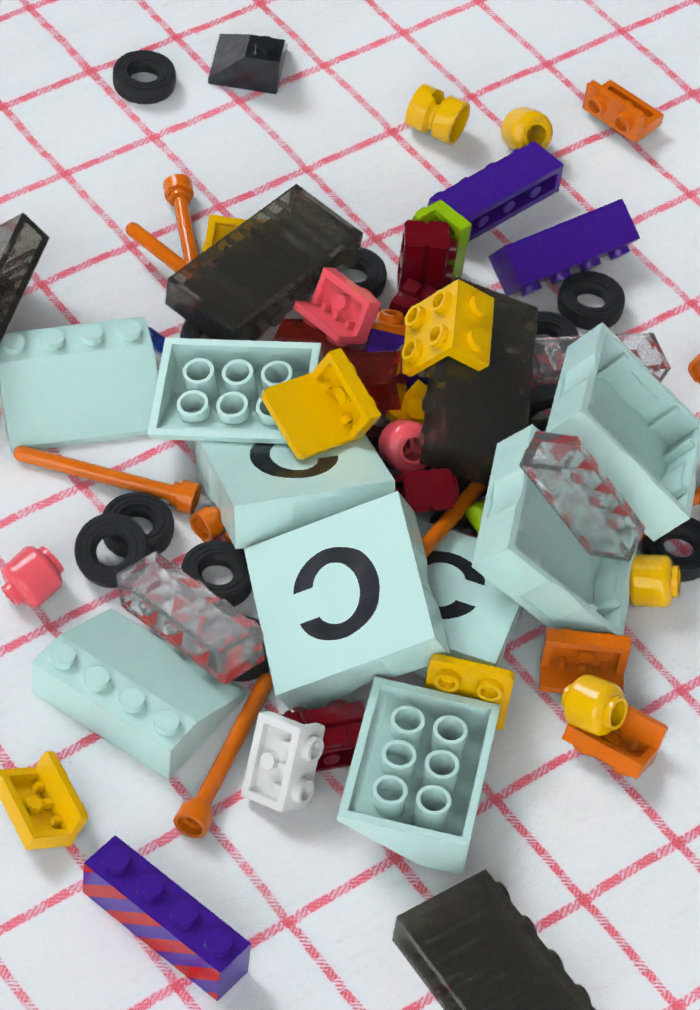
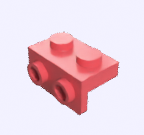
[293,267,381,347]

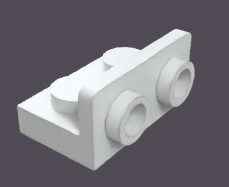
[240,711,325,813]

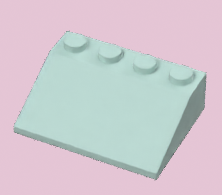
[0,316,158,453]
[147,338,323,444]
[32,608,246,780]
[337,676,501,875]

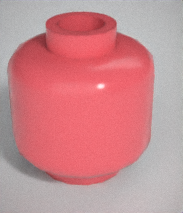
[378,419,435,473]
[1,546,64,608]

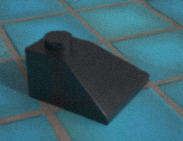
[208,34,288,94]

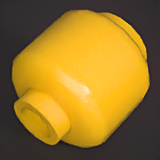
[501,107,553,151]
[629,554,681,608]
[561,675,628,736]

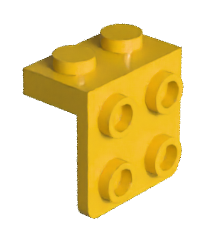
[401,279,495,377]
[261,348,381,460]
[425,654,515,730]

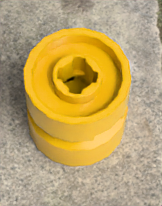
[405,83,471,145]

